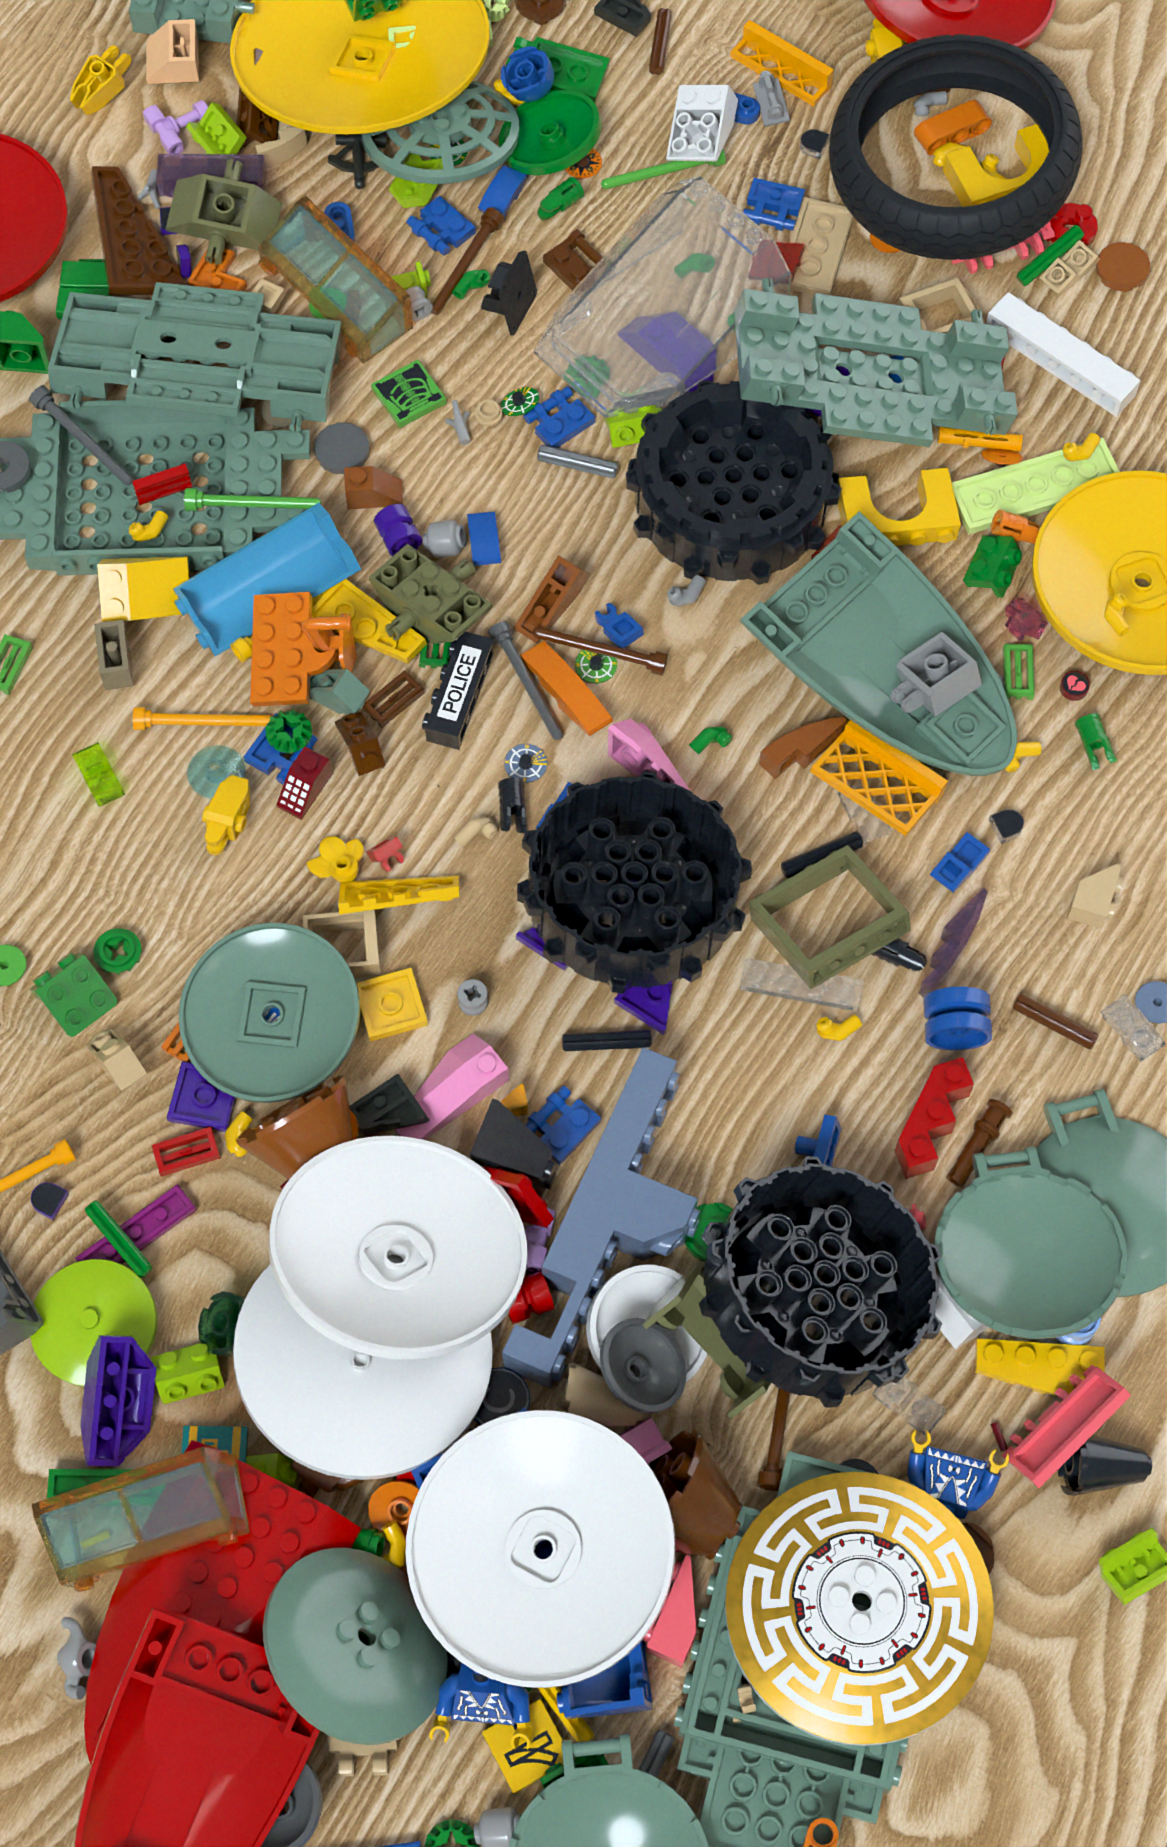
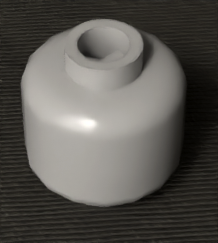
[423,520,466,558]
[474,1806,522,1847]

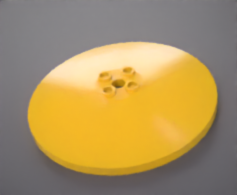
[1031,470,1167,675]

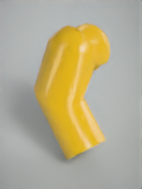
[1005,741,1042,772]
[382,1520,406,1569]

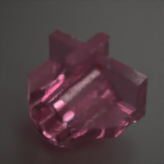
[1005,598,1048,641]

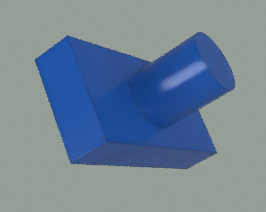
[795,1114,842,1167]

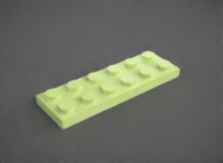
[952,438,1120,535]

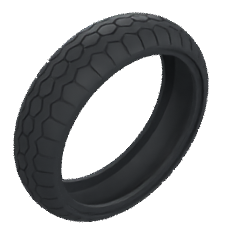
[829,34,1083,260]

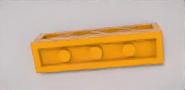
[730,20,834,107]

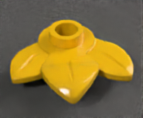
[306,836,364,883]

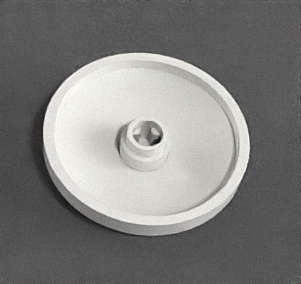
[586,1265,707,1382]

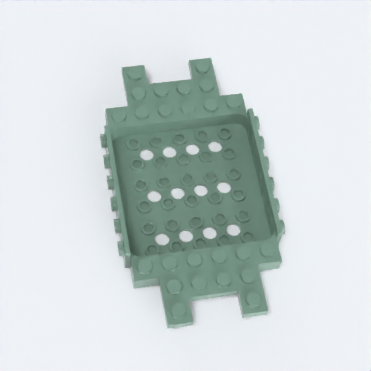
[0,399,310,575]

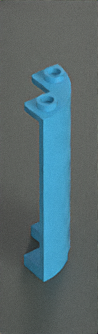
[173,503,361,656]

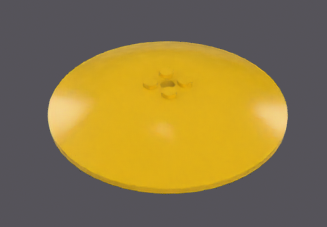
[230,0,490,135]

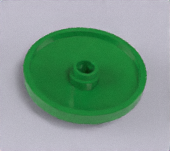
[498,90,602,175]

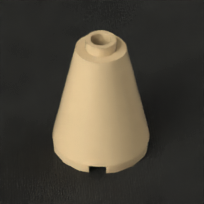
[556,1362,645,1427]

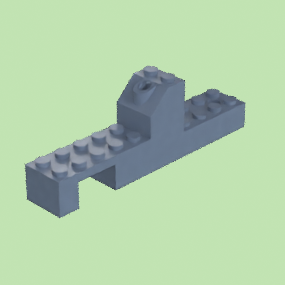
[502,1047,701,1389]

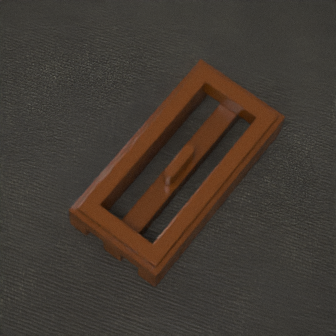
[362,671,425,728]

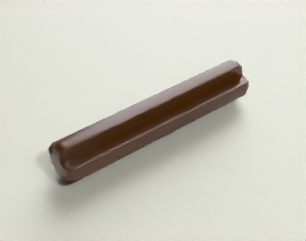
[649,8,672,75]
[1013,994,1098,1049]

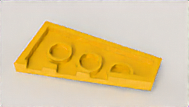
[312,579,427,664]
[338,875,460,915]
[975,1338,1105,1396]

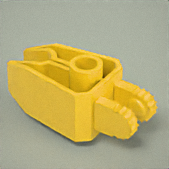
[865,18,904,64]
[70,45,132,115]
[202,775,250,856]

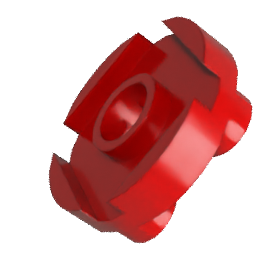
[1046,203,1098,253]

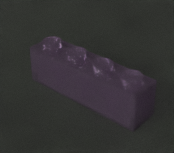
[156,154,267,197]

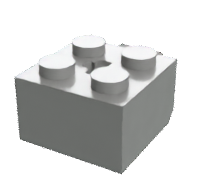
[890,632,982,717]

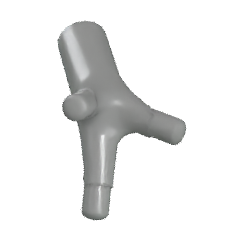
[137,169,161,209]
[445,400,471,445]

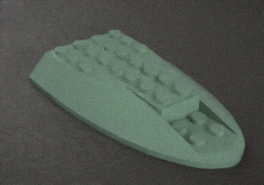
[739,512,1017,776]

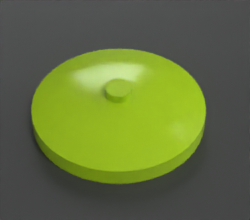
[30,1259,158,1387]

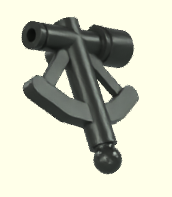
[327,132,386,190]

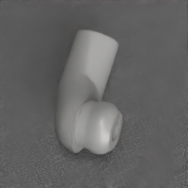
[914,91,947,116]
[667,575,706,607]

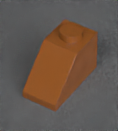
[344,466,403,509]

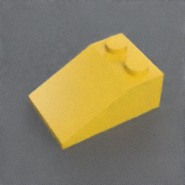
[97,556,189,621]

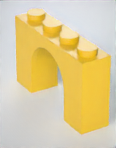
[943,124,1049,207]
[837,468,961,546]

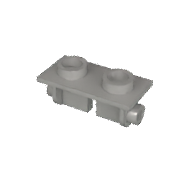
[753,70,790,127]

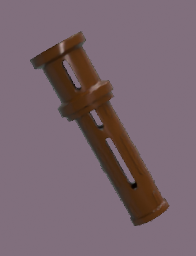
[946,1099,1013,1188]

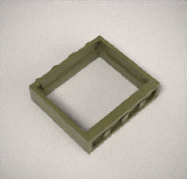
[749,845,911,989]

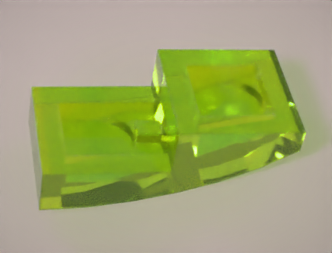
[72,742,125,807]

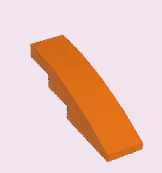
[520,641,613,736]

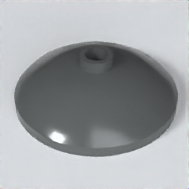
[600,1318,686,1413]
[261,1761,323,1847]

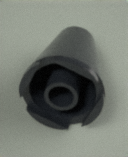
[1057,1435,1152,1496]

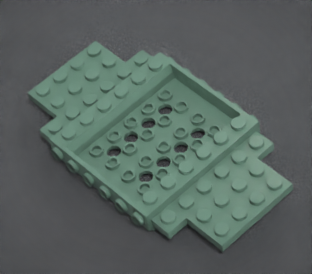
[674,1451,915,1847]

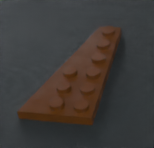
[91,166,190,295]

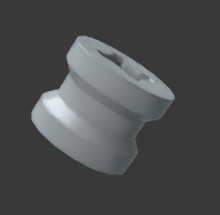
[399,286,433,321]
[457,979,488,1016]

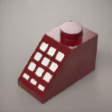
[276,746,333,820]

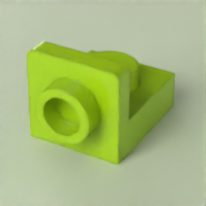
[390,261,431,305]

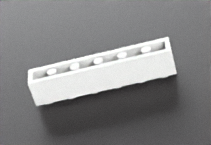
[986,292,1141,417]

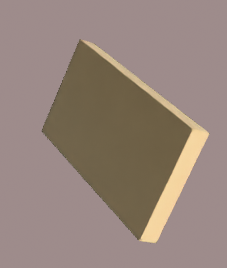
[777,197,854,295]

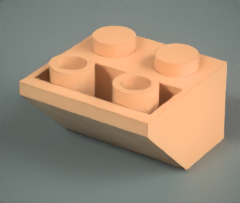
[146,19,199,84]

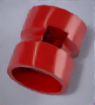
[507,1271,555,1325]

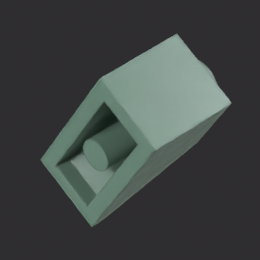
[309,669,370,714]

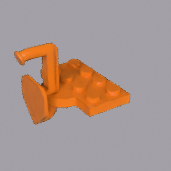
[250,592,357,707]

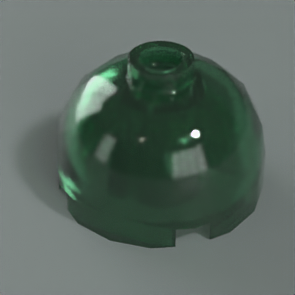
[198,1291,246,1357]

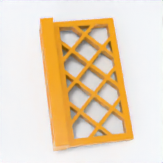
[810,720,948,837]

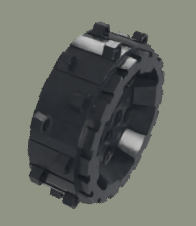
[625,380,842,585]
[517,771,752,994]
[699,1156,942,1408]

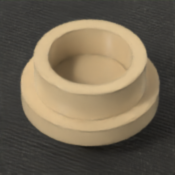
[475,399,502,427]

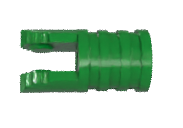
[537,177,584,221]
[1075,713,1117,770]

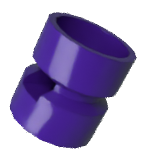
[374,504,423,556]

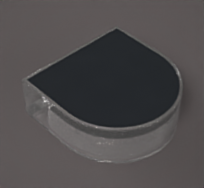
[800,129,830,159]
[989,809,1024,844]

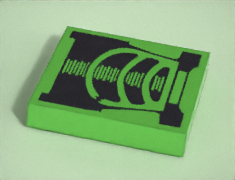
[371,360,447,428]

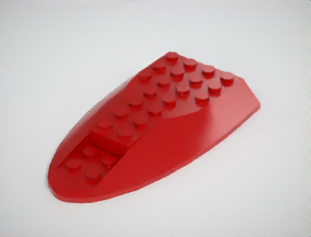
[84,1440,362,1764]
[74,1608,320,1847]

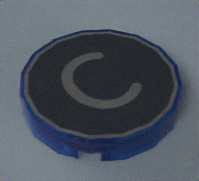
[473,1367,530,1426]

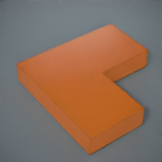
[187,248,247,291]

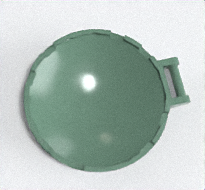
[1026,1088,1167,1297]
[934,1146,1128,1339]
[509,1734,709,1847]

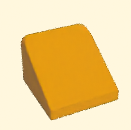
[501,1083,528,1117]

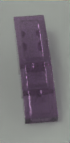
[919,888,988,998]

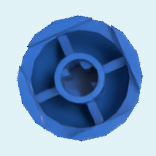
[500,46,554,103]

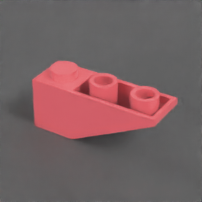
[643,1555,696,1668]

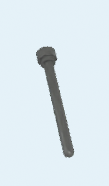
[29,385,133,485]
[488,621,563,740]

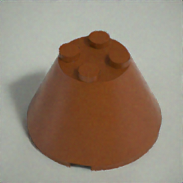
[235,1075,353,1180]

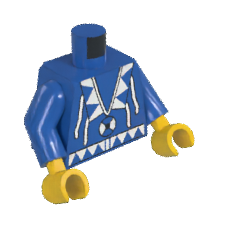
[907,1428,1009,1519]
[429,1663,534,1750]

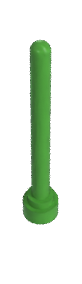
[601,149,726,189]
[184,488,321,511]

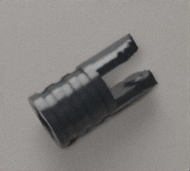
[498,778,527,833]
[871,938,928,972]

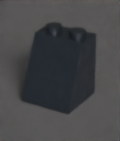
[470,1098,556,1198]

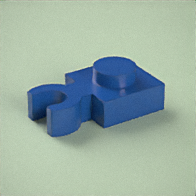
[595,603,644,648]

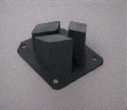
[480,250,537,335]

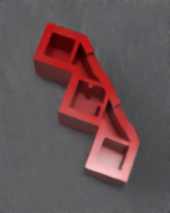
[894,1057,974,1179]

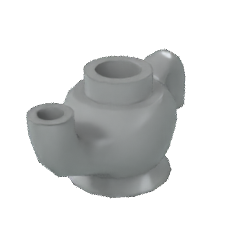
[57,1617,96,1700]

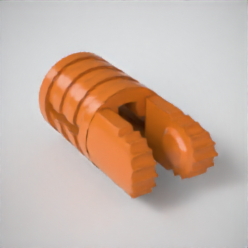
[991,509,1040,544]

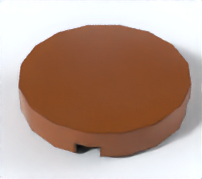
[1096,242,1150,292]

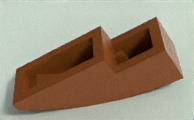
[759,716,847,779]

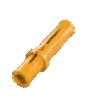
[937,426,1023,452]

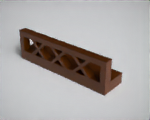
[236,48,278,147]

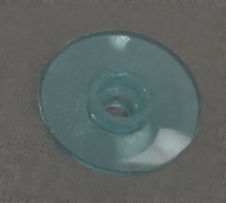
[187,745,246,799]

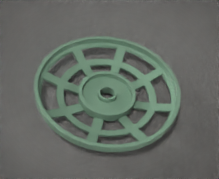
[362,81,520,184]

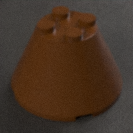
[648,1429,742,1560]

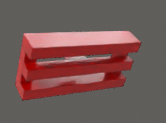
[132,463,192,505]
[151,1127,220,1177]

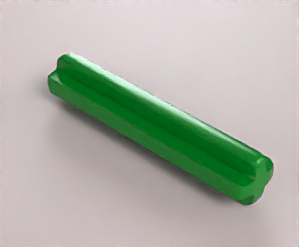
[1017,225,1084,286]
[85,1200,152,1278]

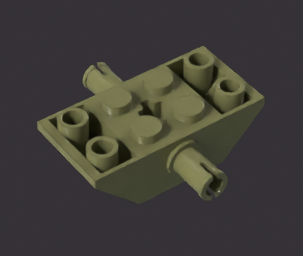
[166,159,282,265]
[369,544,492,644]

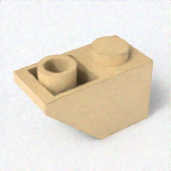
[1067,864,1124,929]
[86,1029,147,1091]

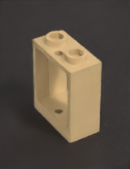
[898,278,979,333]
[301,910,381,978]

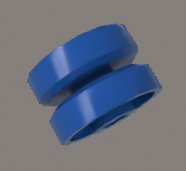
[923,986,992,1051]

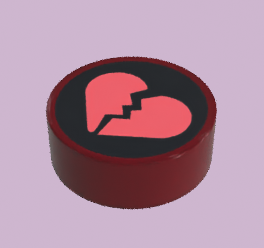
[1060,671,1090,701]

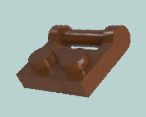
[543,229,614,296]

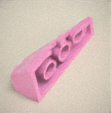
[608,718,689,790]
[394,1034,509,1140]

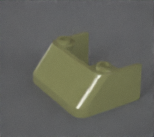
[642,1261,771,1419]

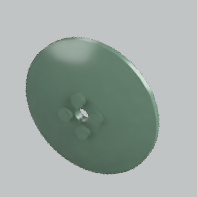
[179,923,360,1103]
[263,1548,448,1745]

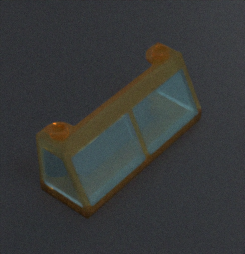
[258,195,413,364]
[32,1446,250,1592]

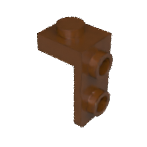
[335,712,386,776]

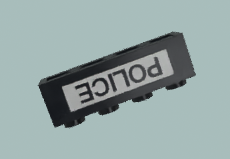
[422,631,494,750]

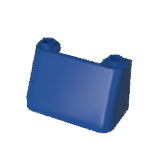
[557,1639,653,1719]

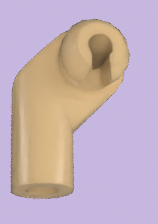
[453,818,498,847]

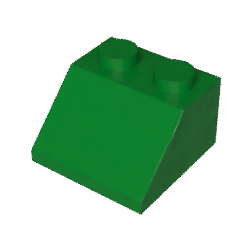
[0,310,50,374]

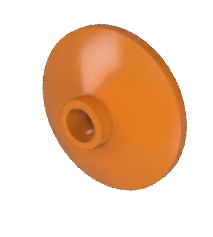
[368,1480,419,1540]

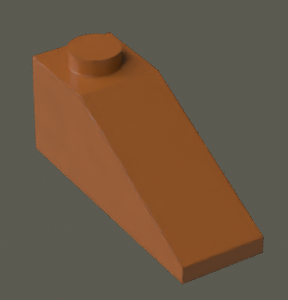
[514,555,590,644]

